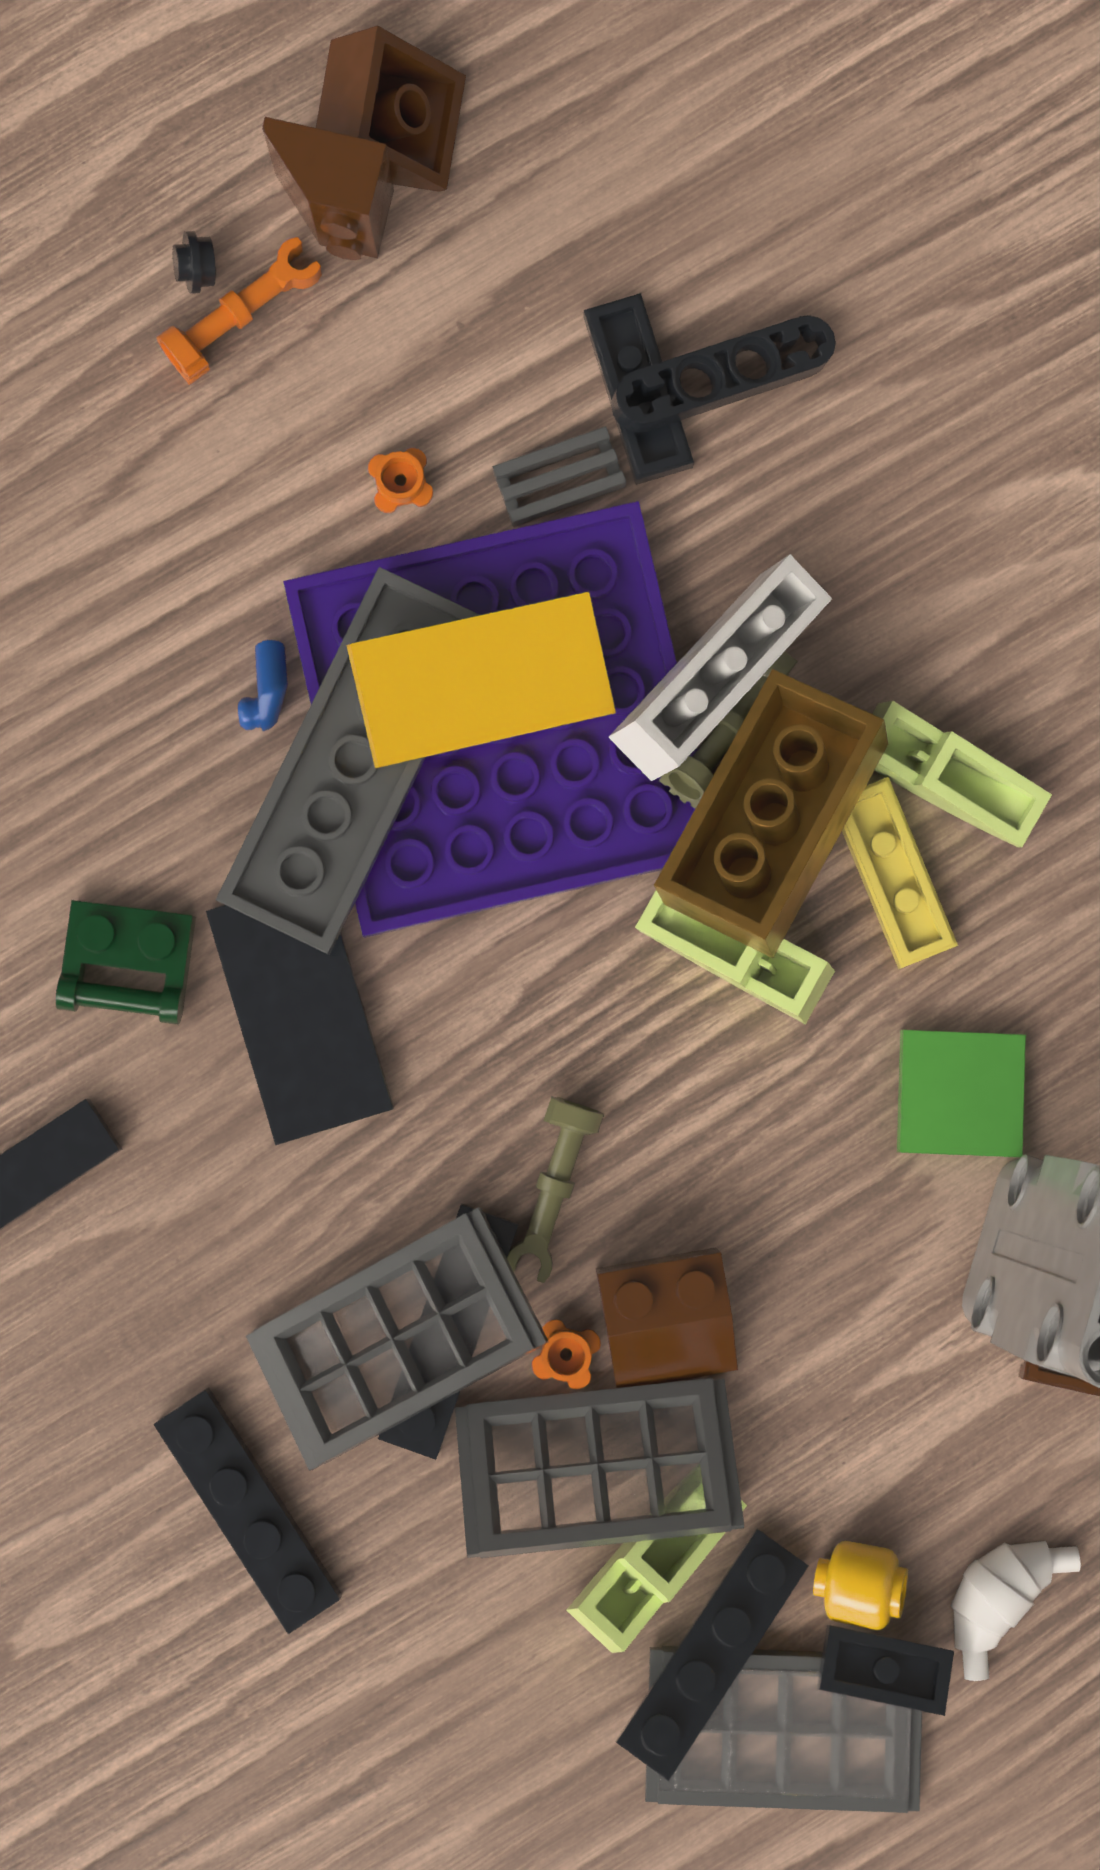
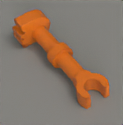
[156,237,322,385]

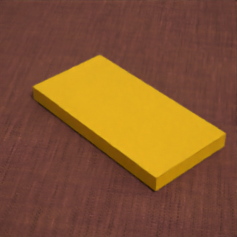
[346,592,616,768]

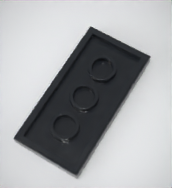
[206,905,394,1145]

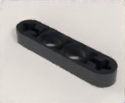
[611,315,836,433]

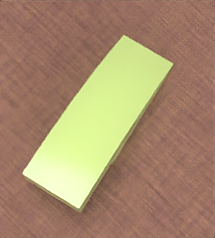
[872,701,1052,847]
[635,891,835,1024]
[566,1464,747,1653]

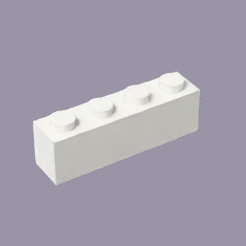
[609,554,832,781]

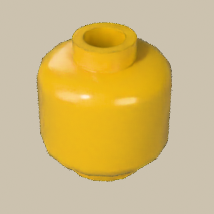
[813,1541,908,1630]

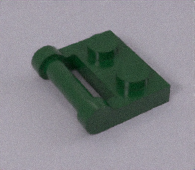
[56,900,196,1025]

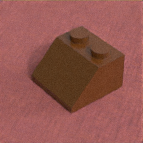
[316,25,466,192]
[262,116,394,260]
[596,1247,738,1388]

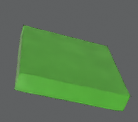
[897,1030,1026,1157]

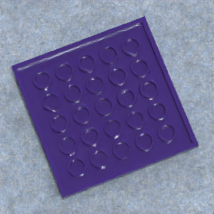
[283,501,697,938]

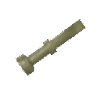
[659,651,798,809]
[507,1096,604,1283]

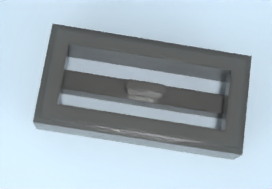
[492,426,626,527]

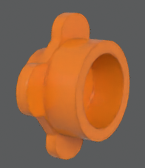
[368,448,433,513]
[532,1319,601,1389]

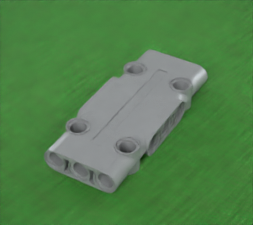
[962,1154,1100,1388]

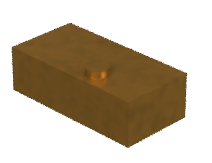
[654,669,888,958]

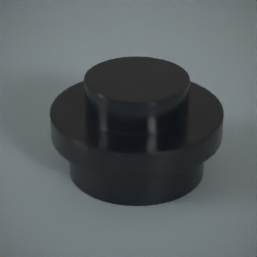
[172,231,216,294]

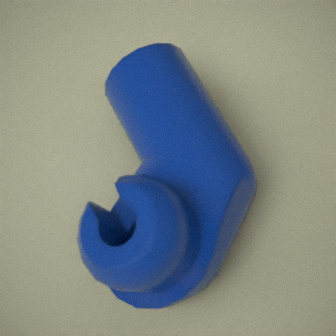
[238,640,288,732]

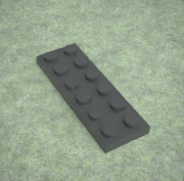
[216,567,480,955]

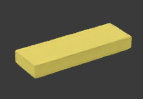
[842,777,958,969]

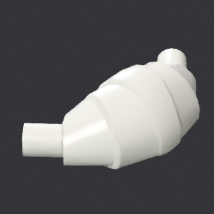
[950,1541,1081,1681]

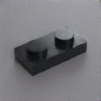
[817,1625,954,1716]

